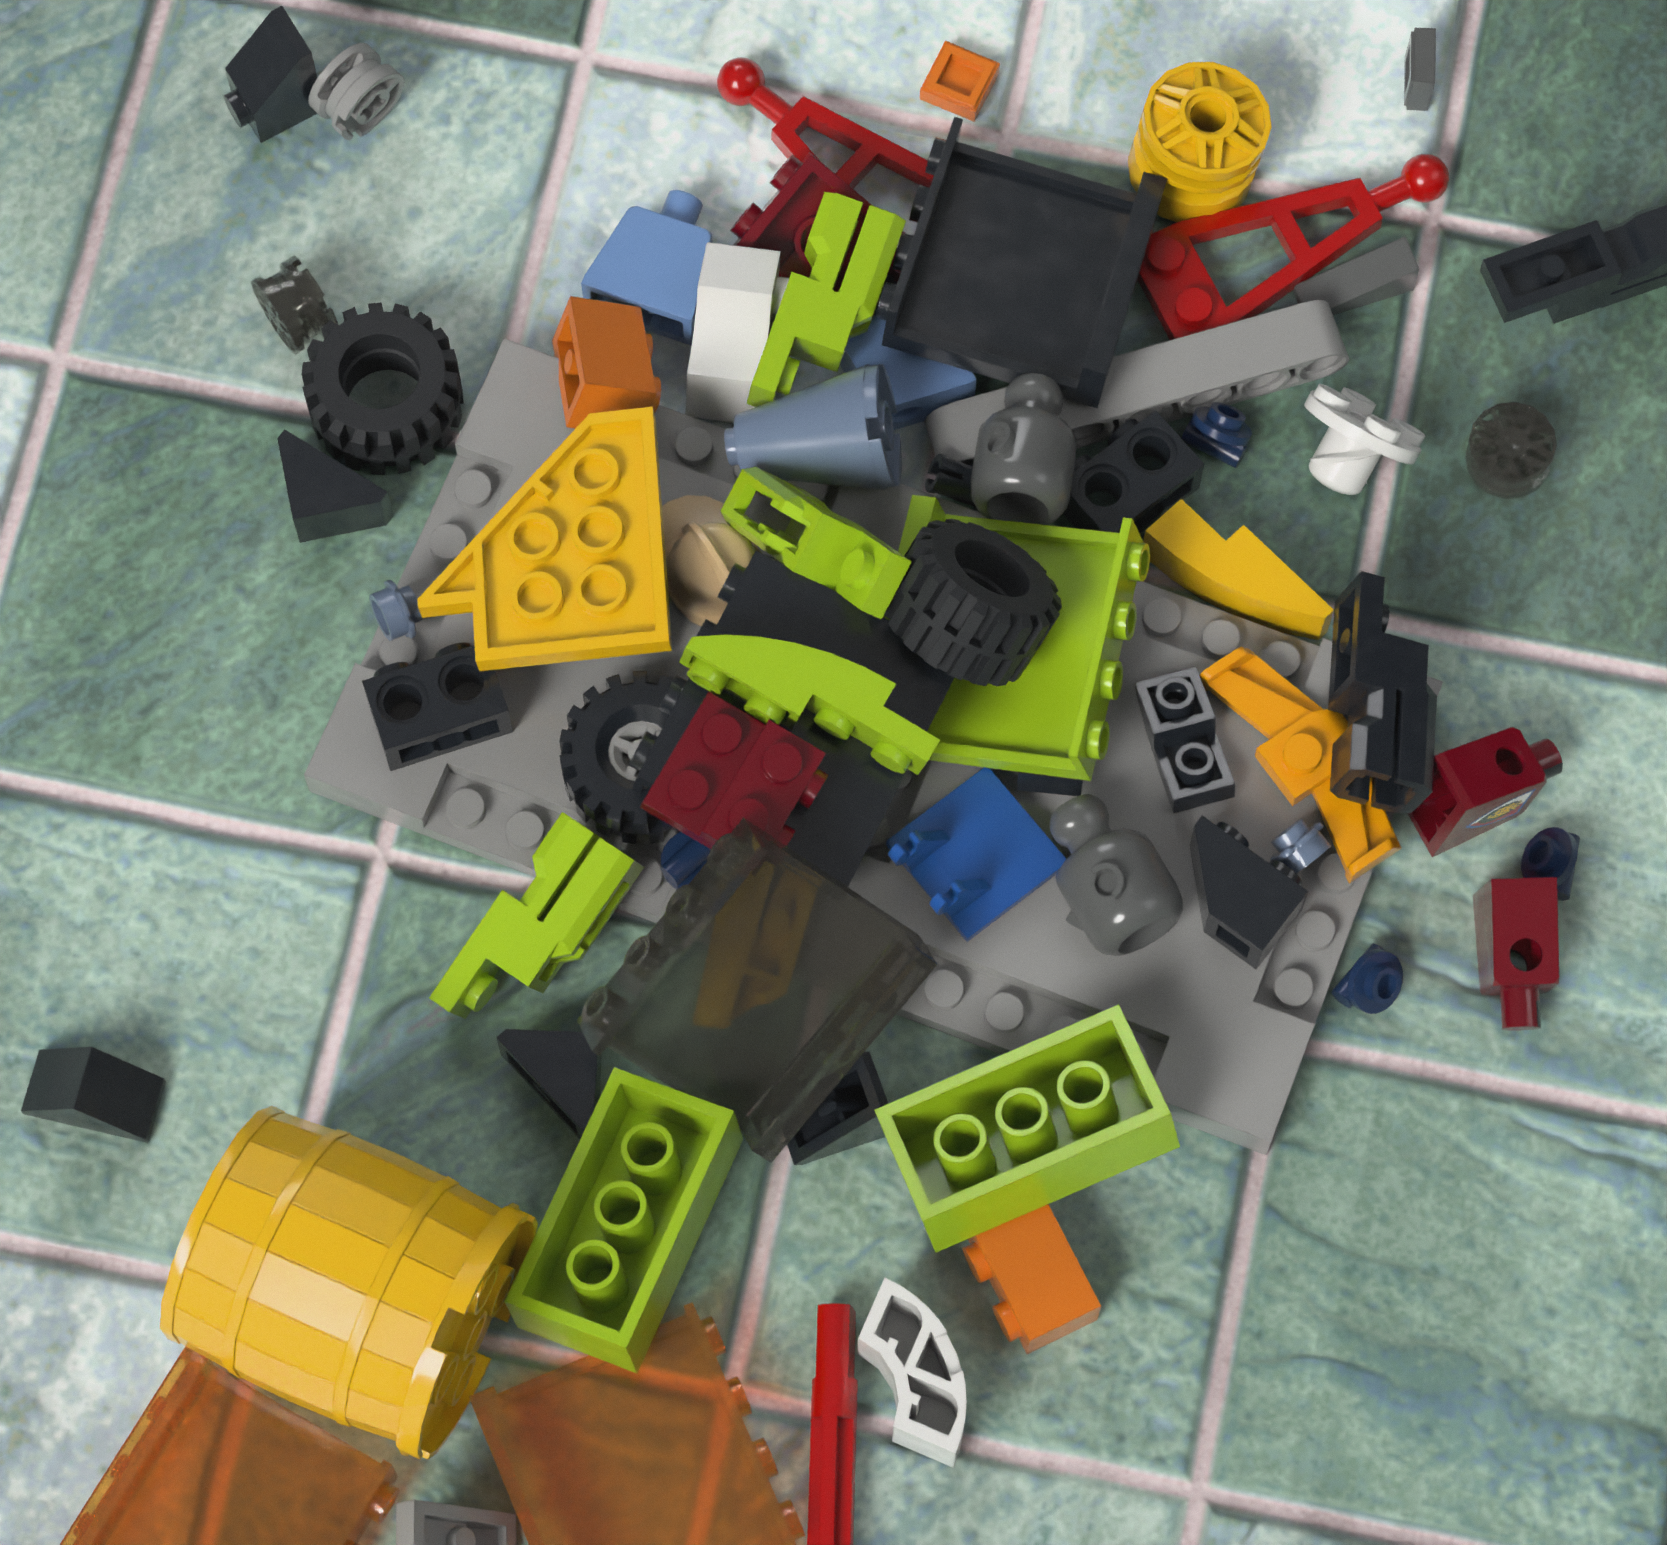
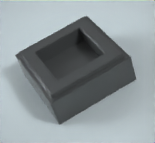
[1404,27,1436,111]

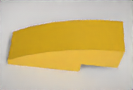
[1143,499,1334,640]

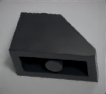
[223,6,317,143]

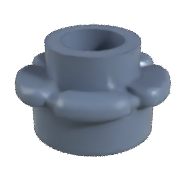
[369,580,423,641]
[1270,819,1331,873]

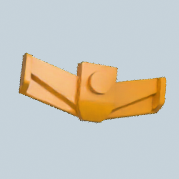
[1199,647,1402,883]

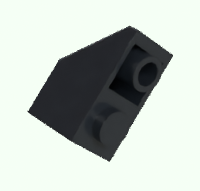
[1189,815,1308,970]

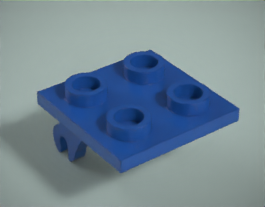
[886,767,1066,942]

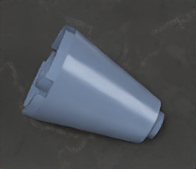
[724,364,902,490]

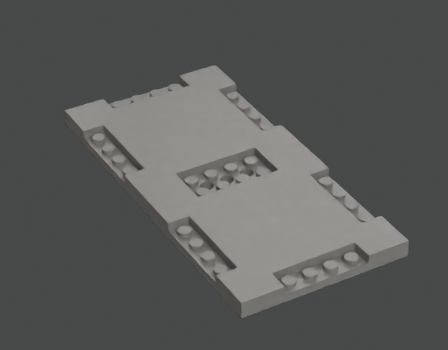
[304,338,1443,1155]

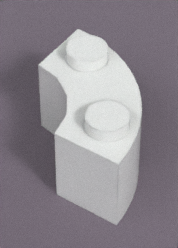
[685,242,789,423]
[857,1278,967,1468]

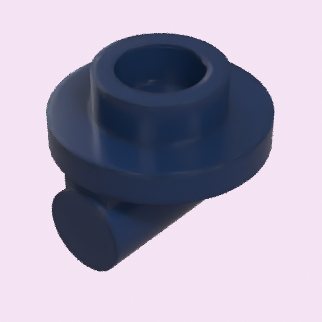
[1181,402,1252,468]
[1521,827,1580,901]
[660,832,726,894]
[1331,943,1403,1014]

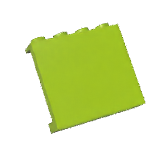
[883,495,1150,781]

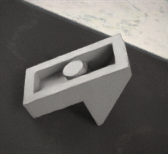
[396,1499,516,1545]

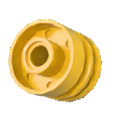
[1127,62,1272,222]

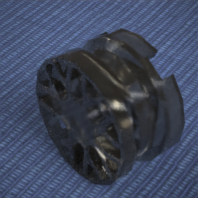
[251,255,338,355]
[1465,402,1557,499]

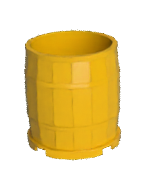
[160,1106,538,1460]

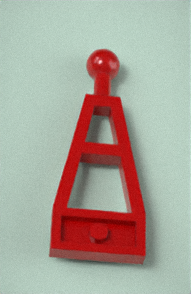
[717,57,934,283]
[1137,154,1449,340]

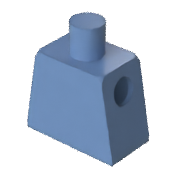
[581,190,713,346]
[840,314,976,430]

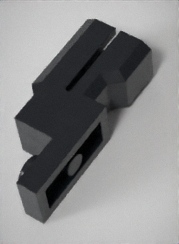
[1480,202,1667,324]
[1328,571,1437,813]

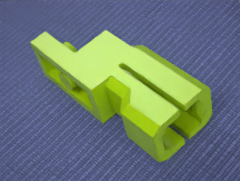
[746,192,906,407]
[721,467,912,619]
[429,812,644,1019]

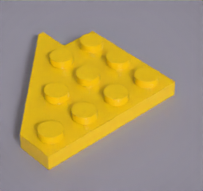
[417,407,672,671]

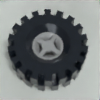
[559,671,681,844]

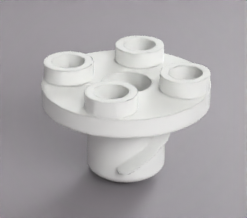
[1304,384,1425,495]

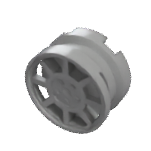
[308,43,404,140]

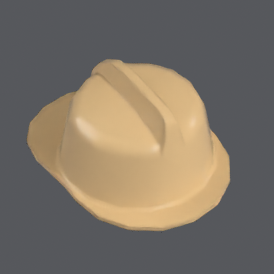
[662,495,761,626]

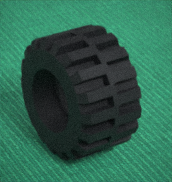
[301,302,464,475]
[884,519,1062,686]

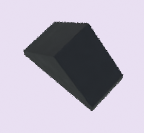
[277,429,393,543]
[496,1029,602,1139]
[21,1047,166,1143]
[773,1051,888,1165]

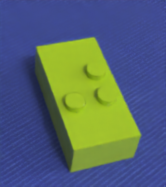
[874,1004,1180,1253]
[504,1067,743,1373]

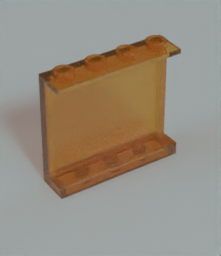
[469,1302,805,1545]
[60,1346,400,1545]

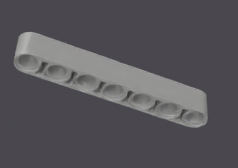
[924,300,1349,466]

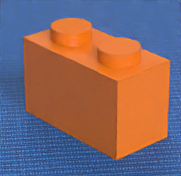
[552,296,661,429]
[962,1204,1101,1354]

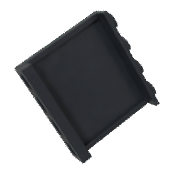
[876,117,1167,409]
[629,551,955,897]

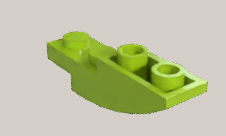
[679,635,940,775]

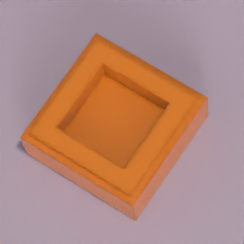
[920,41,1000,122]

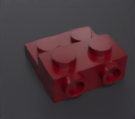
[730,152,905,292]
[640,692,829,874]

